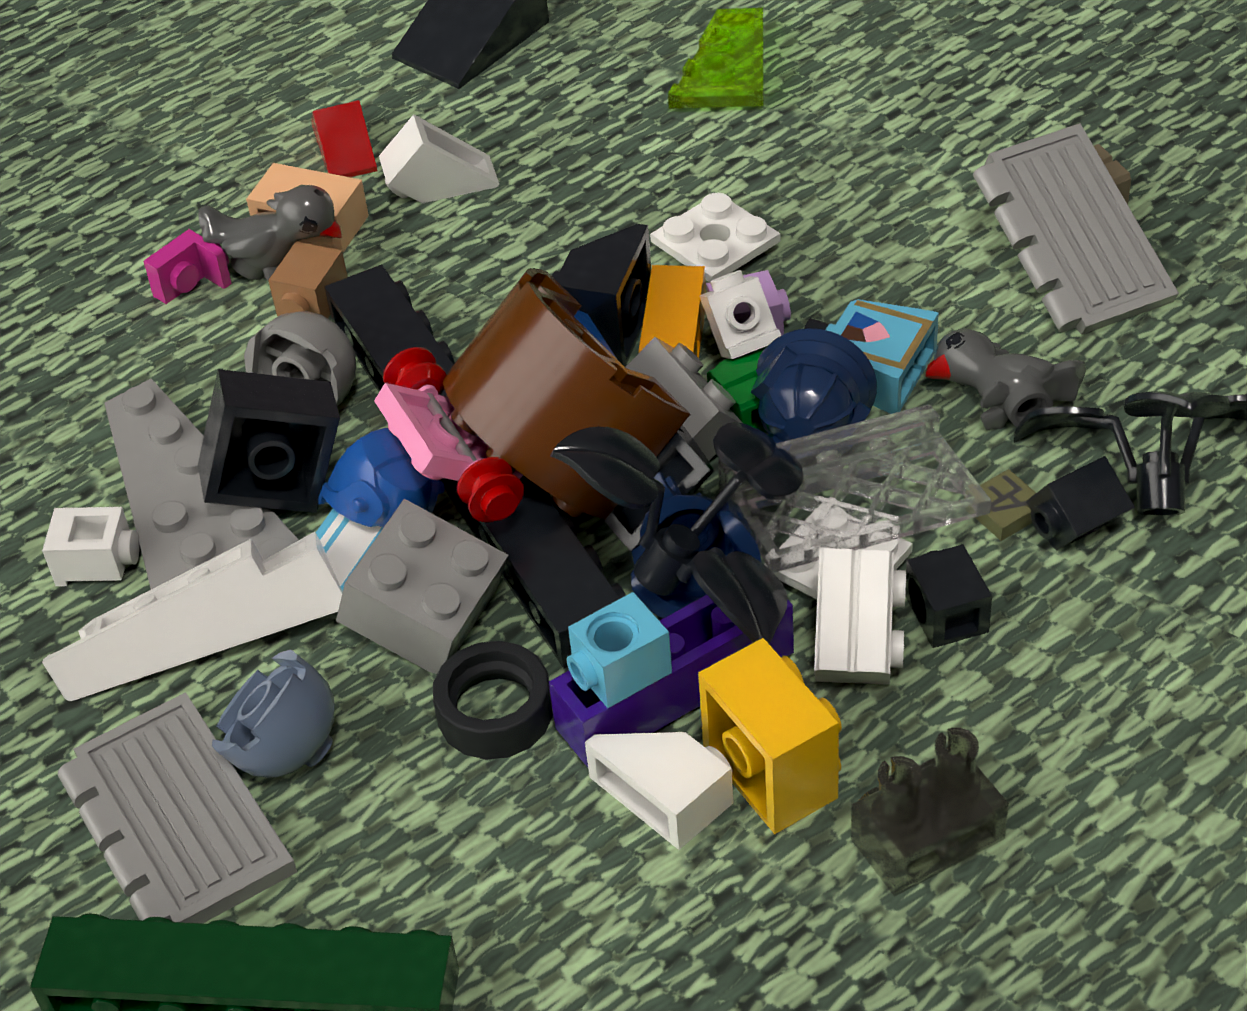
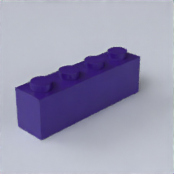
[549,595,794,768]

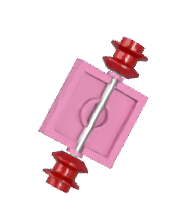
[374,347,524,522]

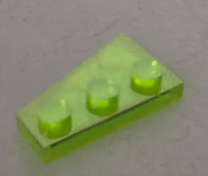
[668,7,764,109]

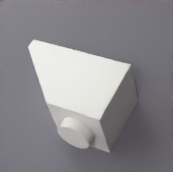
[379,114,499,203]
[585,732,733,850]

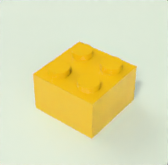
[698,638,842,834]

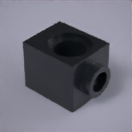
[1026,456,1135,551]
[905,544,992,648]

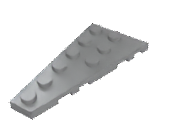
[104,379,299,589]

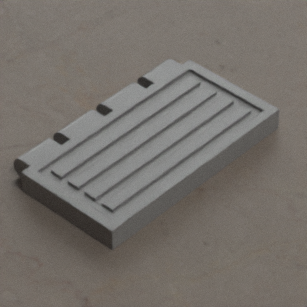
[973,123,1179,335]
[58,692,297,923]

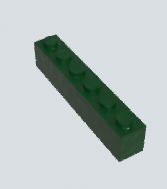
[30,913,459,1011]

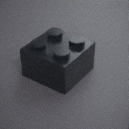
[198,369,340,513]

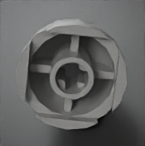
[244,311,356,407]

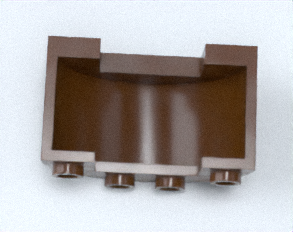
[443,268,691,520]

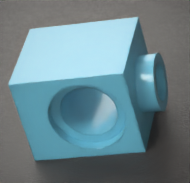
[567,592,672,708]

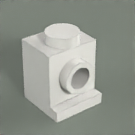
[699,270,781,359]
[42,507,140,586]

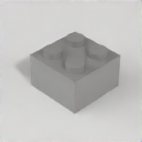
[336,499,508,674]

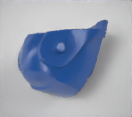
[318,428,445,528]

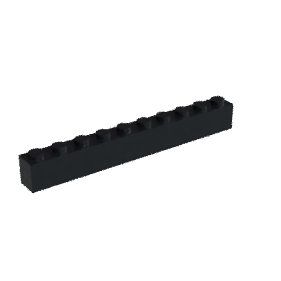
[324,264,626,669]

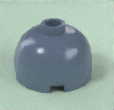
[212,650,334,778]

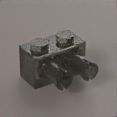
[851,727,1009,897]

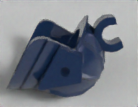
[751,328,877,455]
[631,472,762,618]

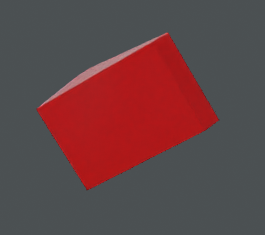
[311,100,378,178]

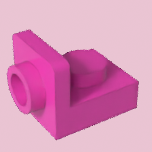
[143,229,232,304]

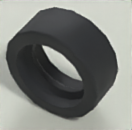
[433,641,553,760]

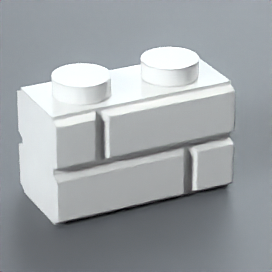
[814,548,906,684]

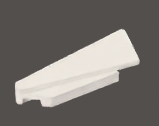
[42,532,343,701]

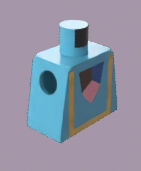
[804,299,939,416]

